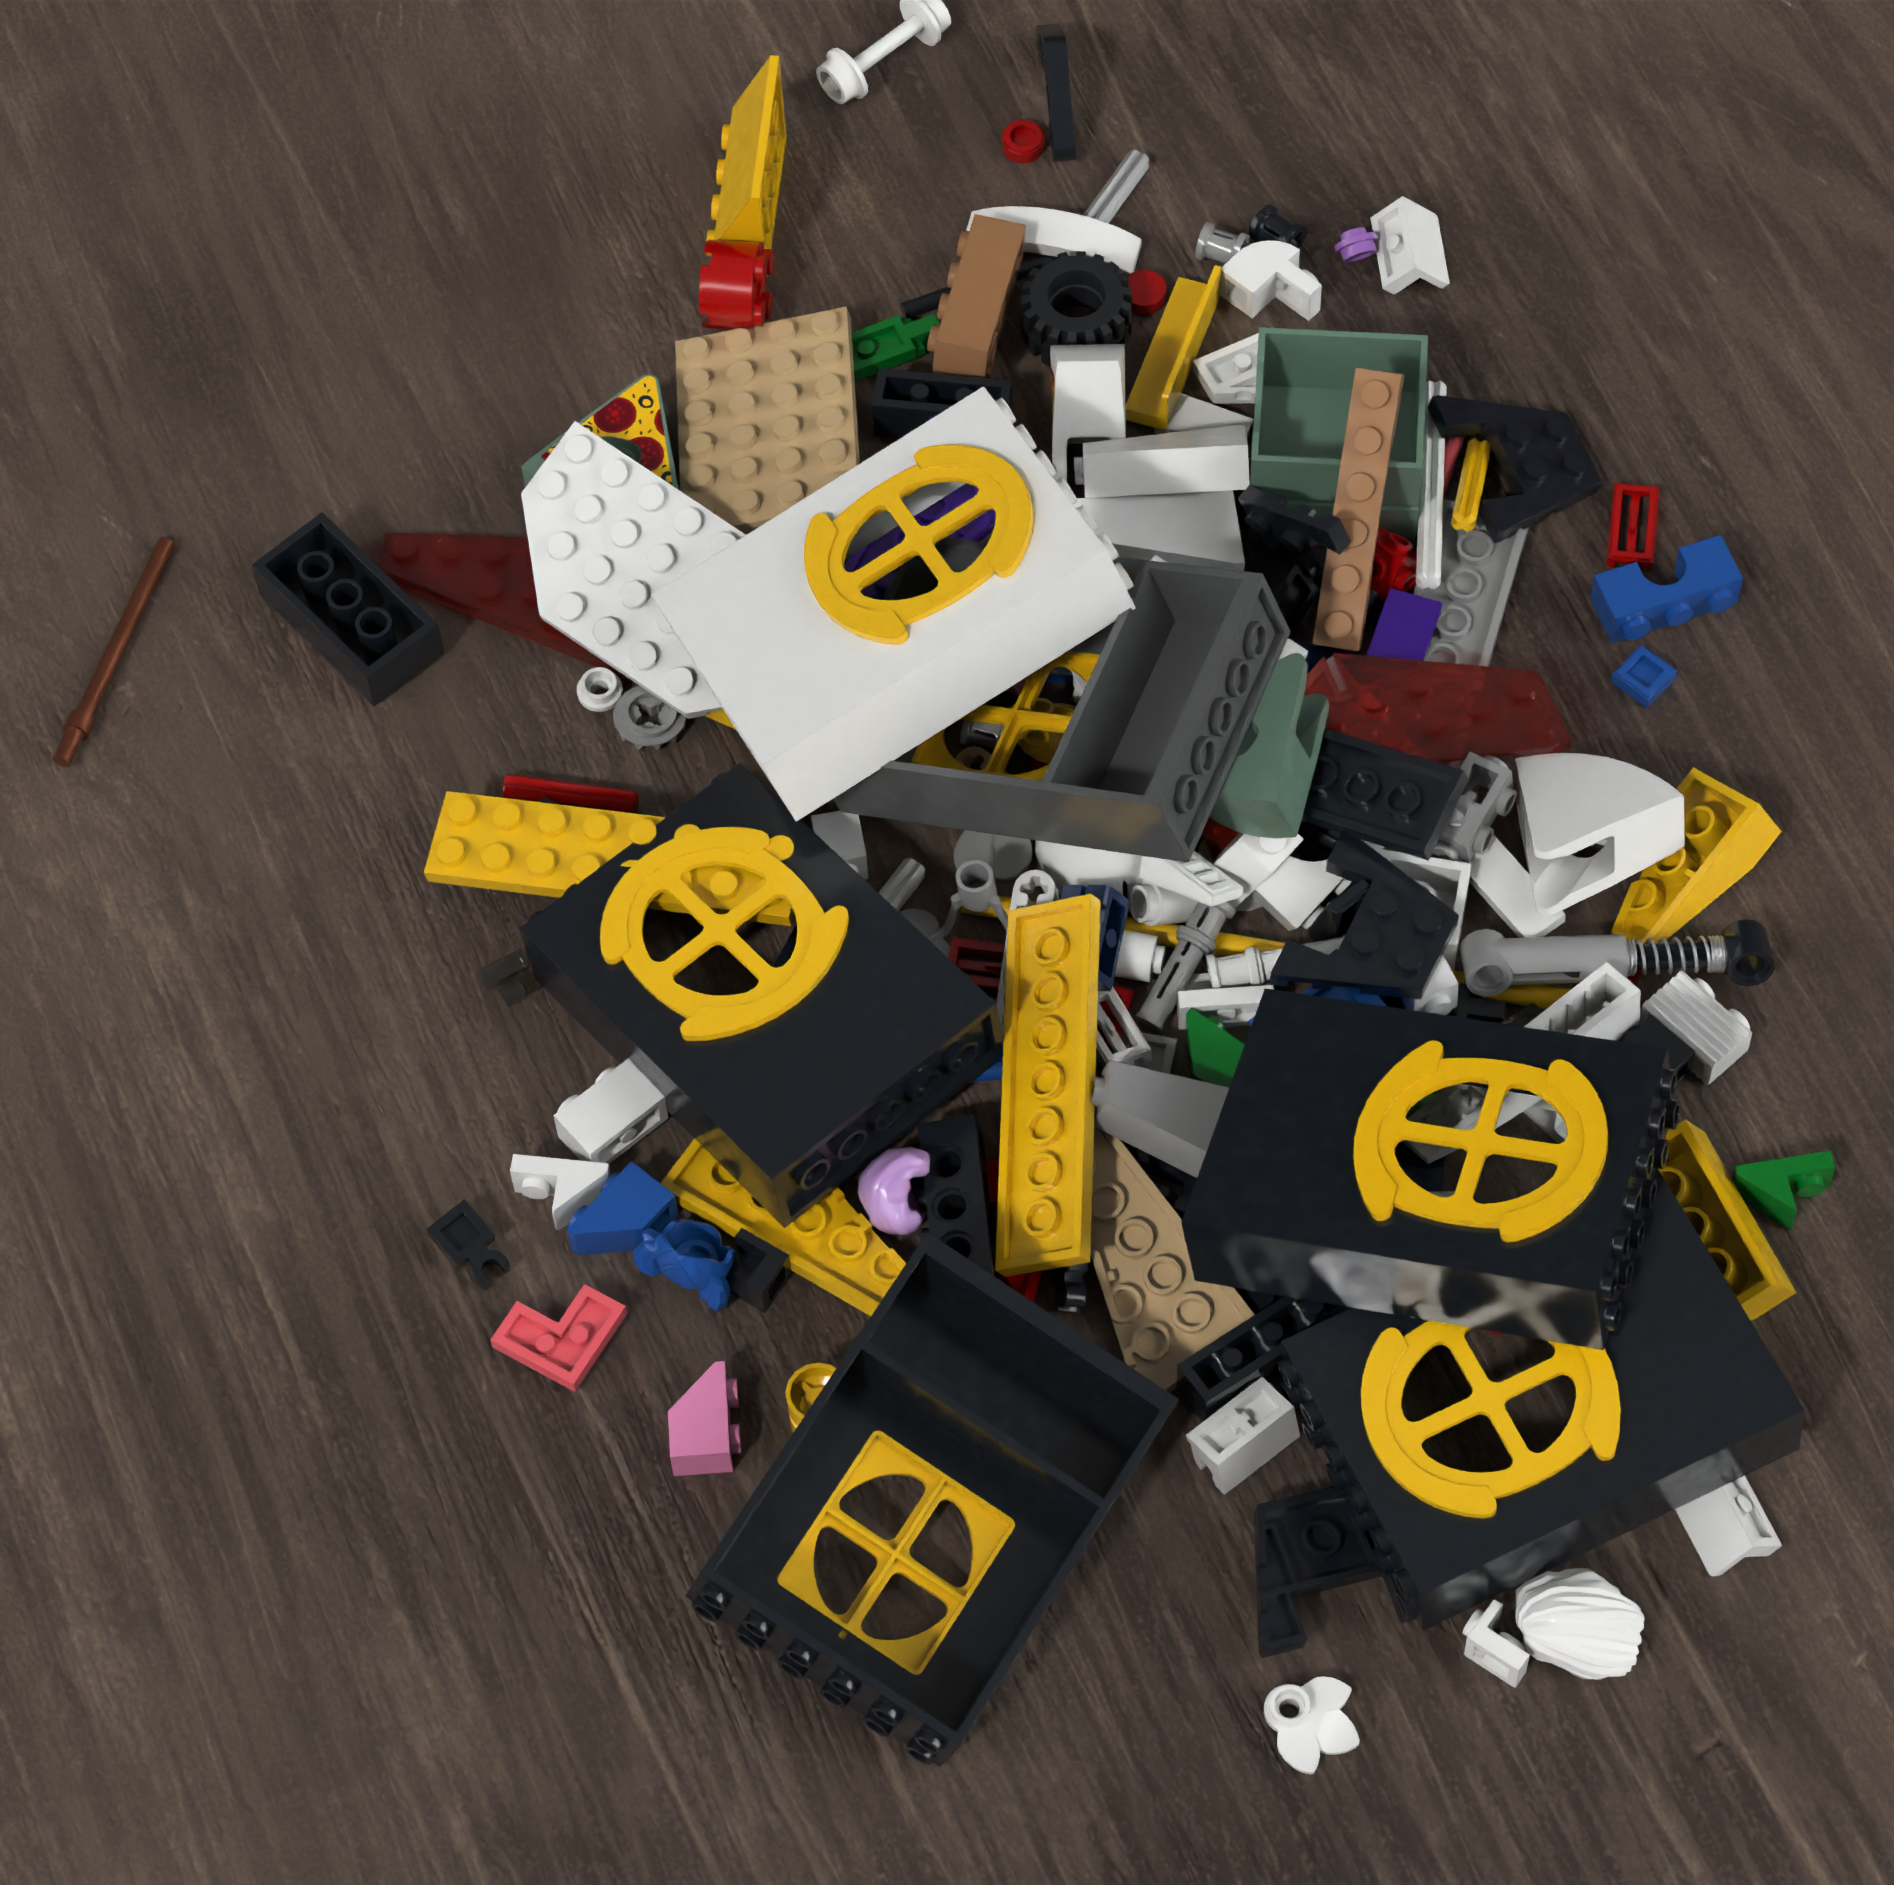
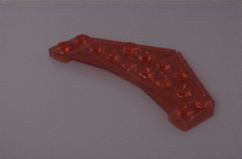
[1201,653,1571,861]

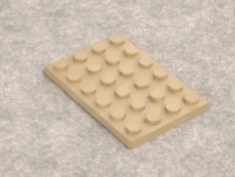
[675,306,860,535]

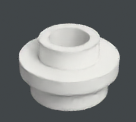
[577,667,623,712]

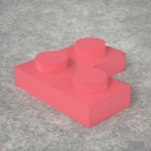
[491,1284,627,1392]

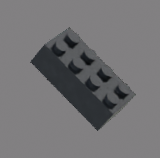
[252,512,444,706]

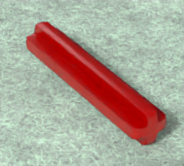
[502,773,639,814]

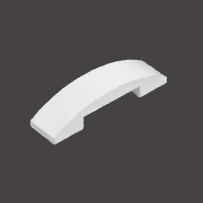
[966,206,1142,277]

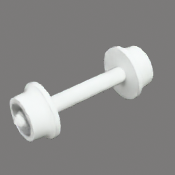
[816,0,951,104]

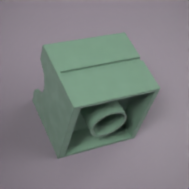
[1248,327,1428,548]

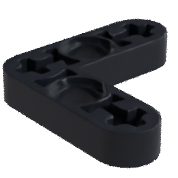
[1036,23,1076,162]

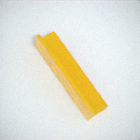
[1126,265,1222,431]

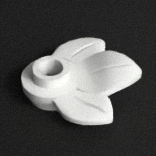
[1264,1676,1360,1774]

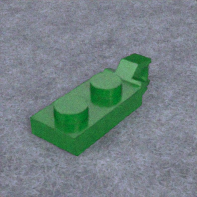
[852,314,940,381]

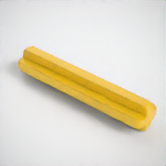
[1451,438,1491,532]

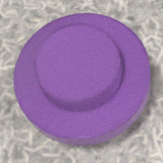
[1334,227,1378,263]

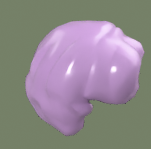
[858,1147,930,1235]

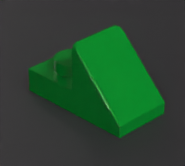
[1732,1150,1835,1230]

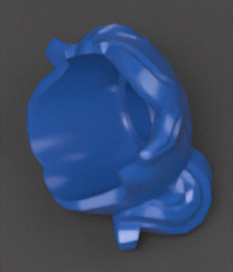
[633,1218,736,1313]

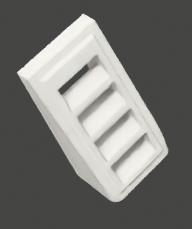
[1139,851,1243,906]

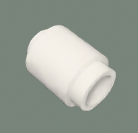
[1129,881,1198,926]
[1114,930,1166,982]

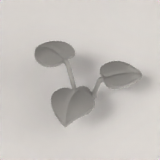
[900,830,1032,957]

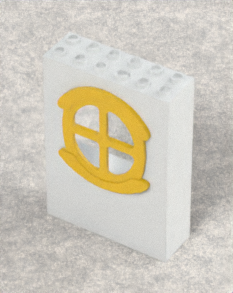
[651,386,1136,822]

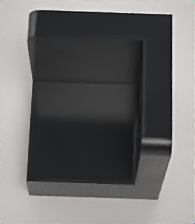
[726,1228,792,1313]

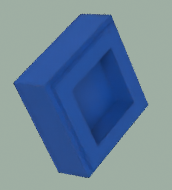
[1611,644,1677,708]

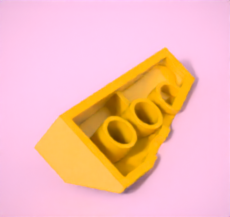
[1611,767,1782,944]

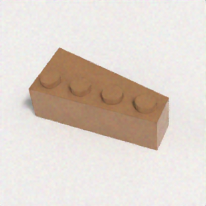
[927,214,1026,378]

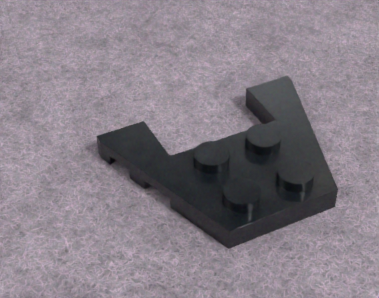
[1427,395,1602,543]
[1238,485,1384,627]
[1270,833,1459,1000]
[1254,1486,1416,1658]

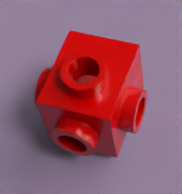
[1370,528,1417,600]

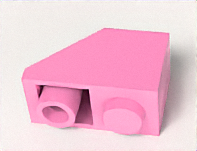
[668,1361,741,1476]

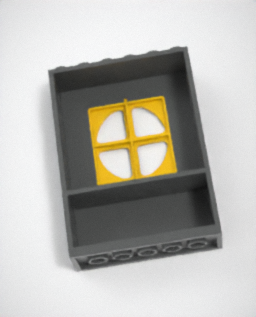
[833,538,1291,863]

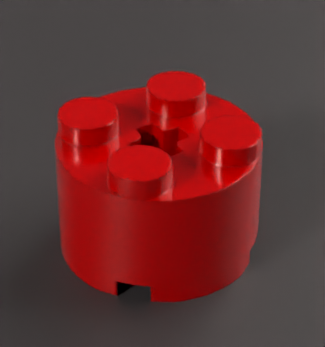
[699,239,774,330]

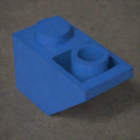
[566,1161,679,1255]

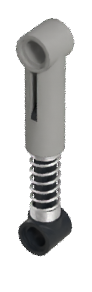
[1459,919,1775,997]

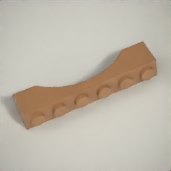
[1312,367,1405,651]

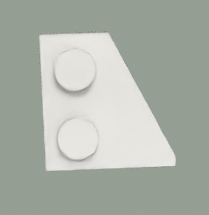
[1193,333,1259,404]

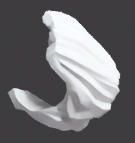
[1515,1568,1645,1680]

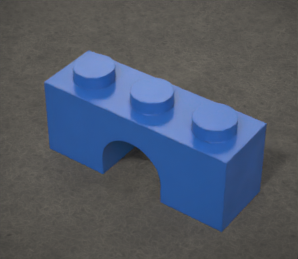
[1590,535,1743,643]

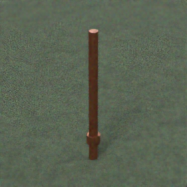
[53,537,176,767]

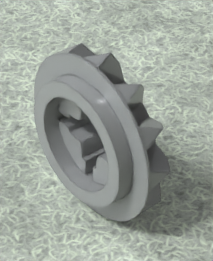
[613,686,686,751]

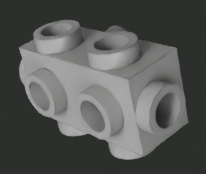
[1432,752,1517,863]

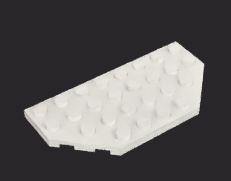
[521,421,746,719]

